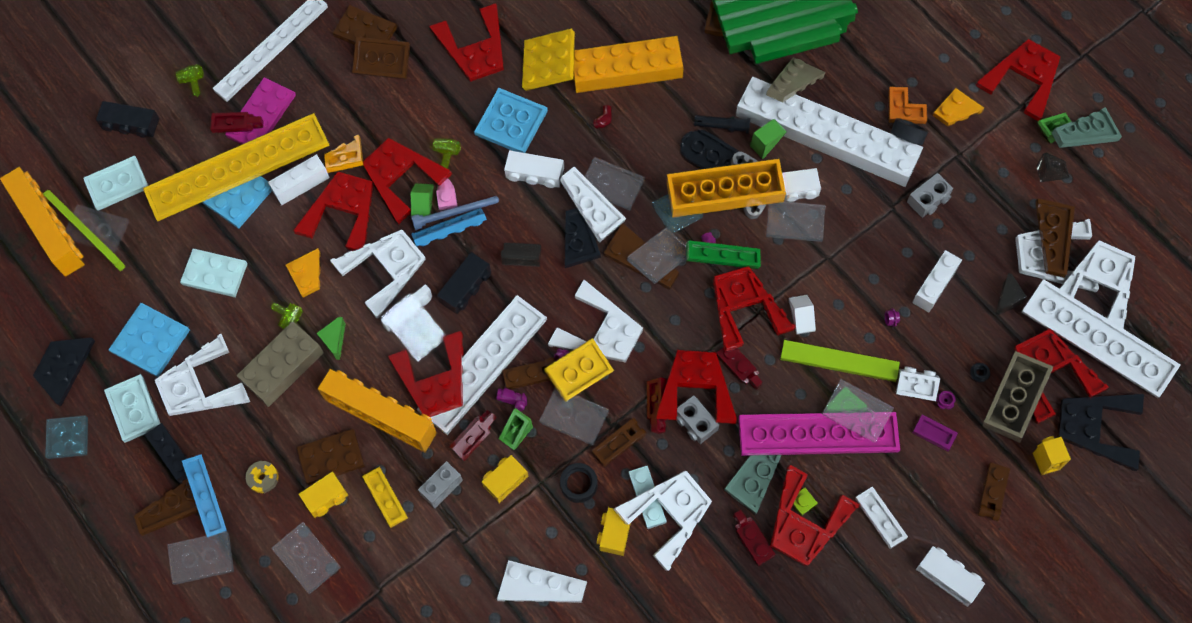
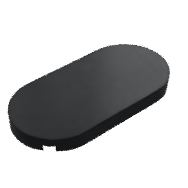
[680,130,743,170]

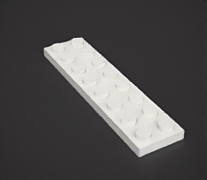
[1022,279,1180,398]
[417,295,547,435]

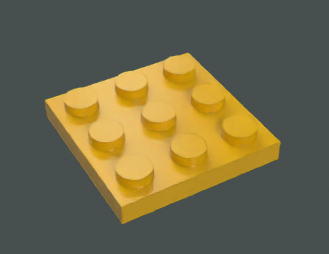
[522,29,575,91]

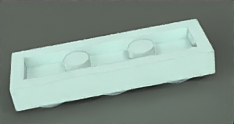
[629,466,667,529]

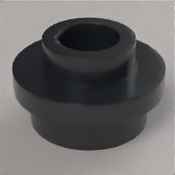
[970,363,990,382]

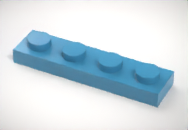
[411,208,487,246]
[182,454,227,537]

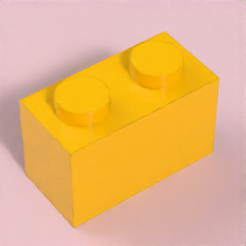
[1033,436,1071,475]
[482,455,529,503]
[299,471,348,518]
[597,507,631,556]

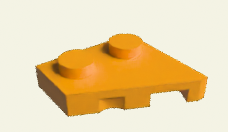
[933,88,984,126]
[325,135,363,173]
[286,248,321,298]

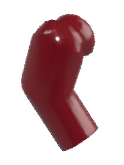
[593,105,612,129]

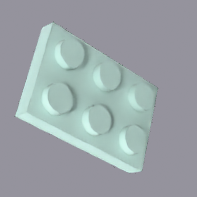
[83,156,149,211]
[180,249,248,297]
[104,374,161,443]

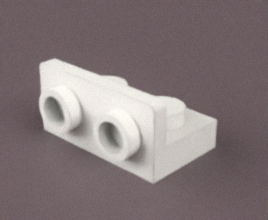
[896,366,940,401]

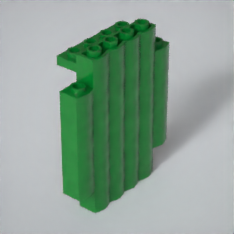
[712,0,858,64]

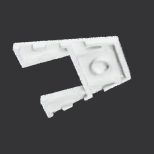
[1016,219,1099,292]
[330,230,426,318]
[1059,241,1135,328]
[548,280,643,363]
[155,334,250,416]
[613,471,712,571]

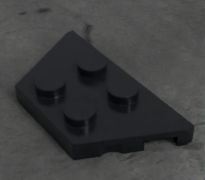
[33,338,95,406]

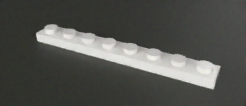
[213,0,328,102]

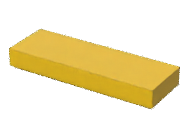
[362,466,408,528]

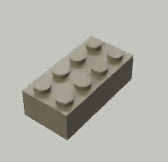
[236,321,324,407]
[983,351,1053,443]

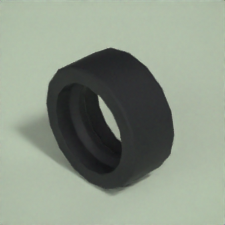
[890,118,928,145]
[560,463,598,503]

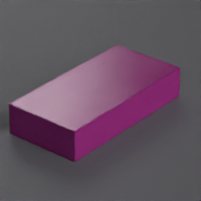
[912,414,958,452]

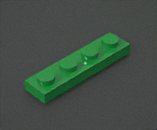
[686,240,761,269]

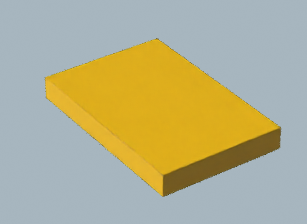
[544,338,614,402]

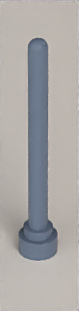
[411,196,499,230]

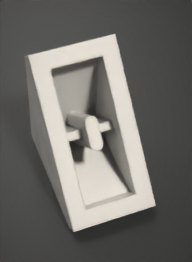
[788,295,816,335]

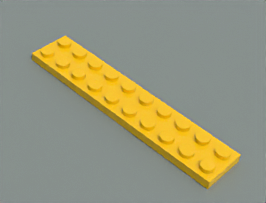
[143,113,330,221]

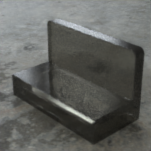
[501,243,541,267]

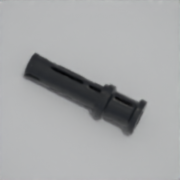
[694,114,751,134]

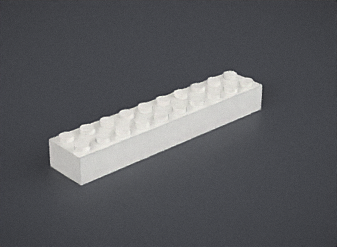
[736,77,923,187]

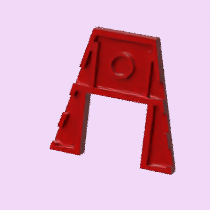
[430,3,504,82]
[976,39,1061,121]
[363,138,452,224]
[294,172,373,251]
[713,266,796,352]
[1015,329,1109,424]
[388,331,463,417]
[656,350,737,424]
[770,465,860,566]

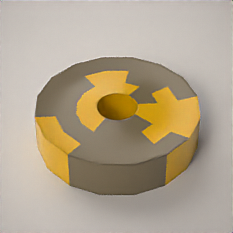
[245,461,279,493]

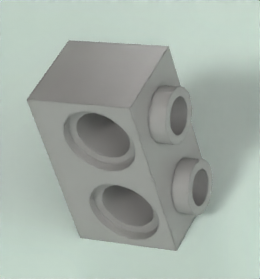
[907,173,953,218]
[676,395,719,444]
[418,461,463,509]

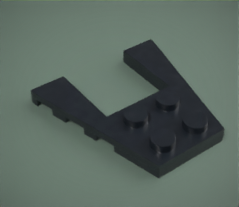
[1057,394,1144,471]

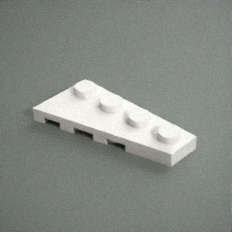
[560,167,626,243]
[497,560,587,603]

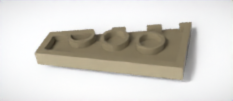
[766,58,825,103]

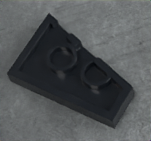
[565,208,601,268]

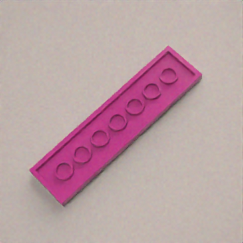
[738,412,900,456]

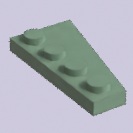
[1052,107,1122,148]
[724,455,781,515]

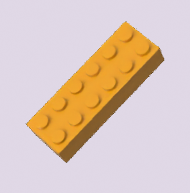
[573,36,683,93]
[667,159,786,218]
[0,167,85,277]
[318,369,437,453]

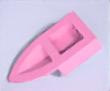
[436,179,458,210]

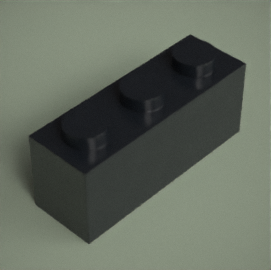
[96,101,160,138]
[437,252,491,314]
[145,423,189,484]

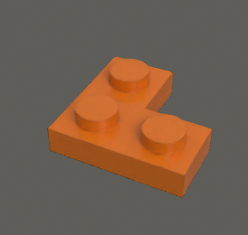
[889,87,927,124]

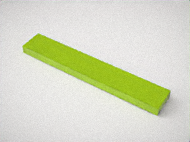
[43,190,125,272]
[780,340,900,382]

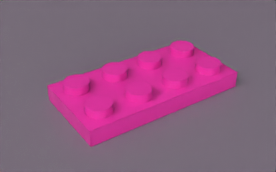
[225,77,296,145]

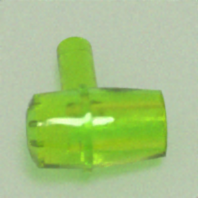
[176,65,204,96]
[433,138,461,169]
[271,303,303,329]

